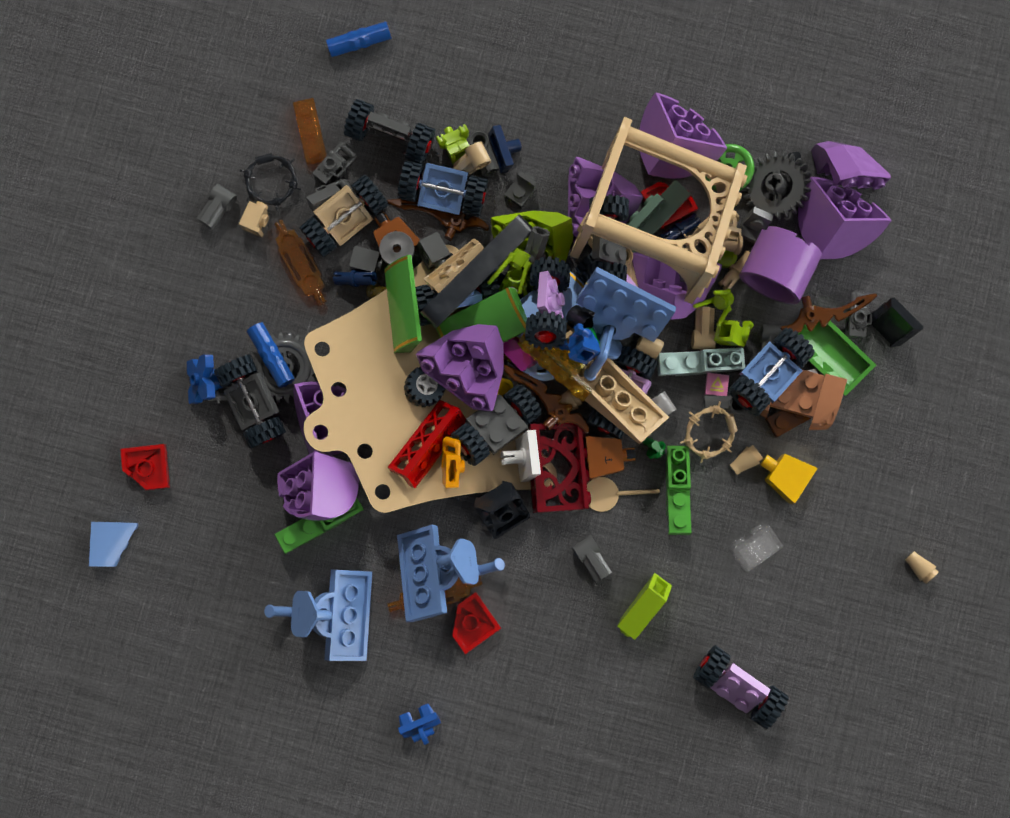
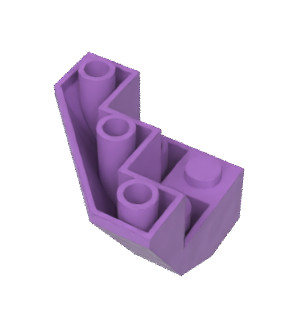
[811,141,891,190]
[568,157,643,243]
[632,252,722,320]
[416,324,504,411]

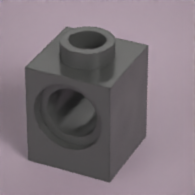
[415,232,451,270]
[349,246,384,274]

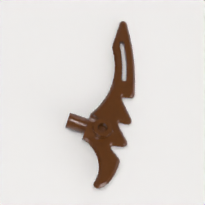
[387,199,489,241]
[780,293,877,333]
[504,365,589,433]

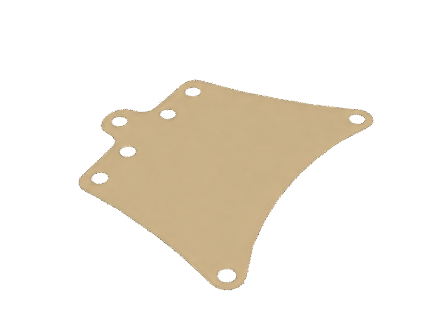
[304,245,557,513]

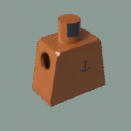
[373,212,420,266]
[584,436,636,479]

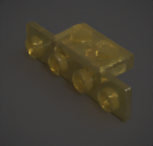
[518,333,592,401]

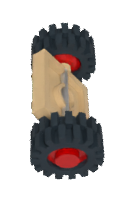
[299,175,389,257]

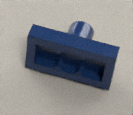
[488,125,522,173]

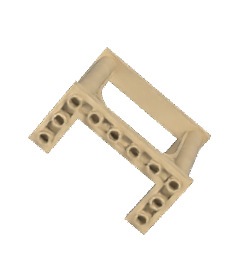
[570,117,747,304]

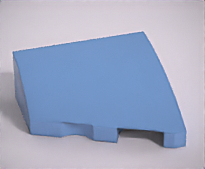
[89,522,138,567]

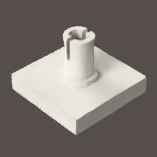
[501,430,541,482]

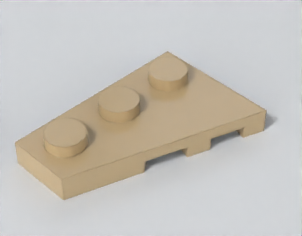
[424,239,484,294]

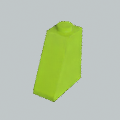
[617,573,672,640]

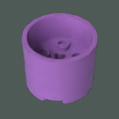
[739,226,822,304]

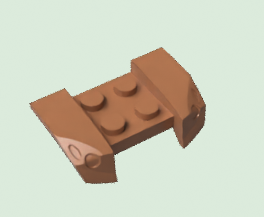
[760,370,847,430]

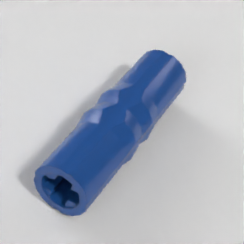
[326,21,392,57]
[246,322,295,388]

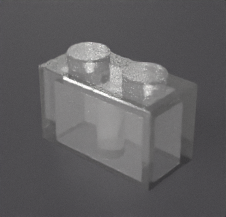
[729,524,784,572]

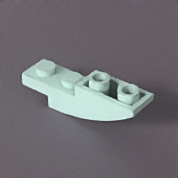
[656,348,745,376]

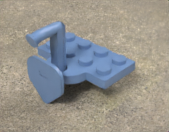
[576,267,676,381]
[397,525,505,622]
[264,569,372,661]

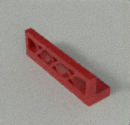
[388,400,466,488]

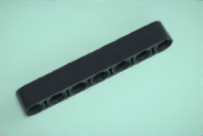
[420,214,533,329]

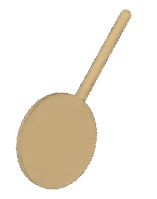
[587,477,660,512]

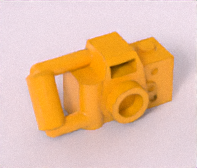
[441,437,465,488]

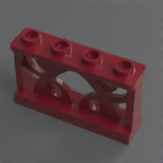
[526,423,591,513]

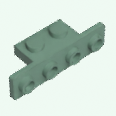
[628,180,691,252]

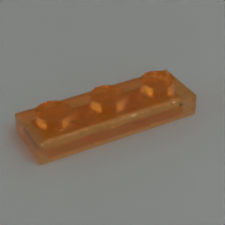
[293,98,327,165]

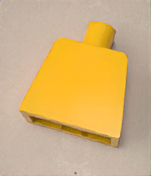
[760,454,818,504]

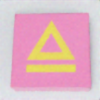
[704,373,729,396]

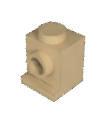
[239,201,269,238]

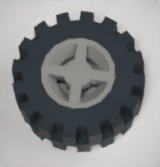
[404,366,446,407]

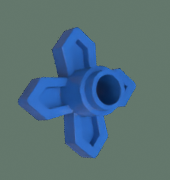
[187,354,223,404]

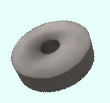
[379,231,415,265]

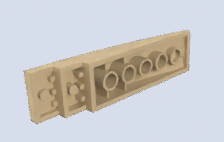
[517,324,669,444]

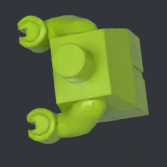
[436,124,470,165]
[714,320,754,347]

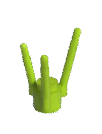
[487,248,532,295]
[500,268,528,296]
[693,288,734,327]

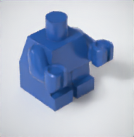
[559,323,601,365]

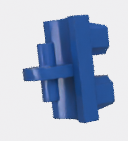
[398,704,441,745]

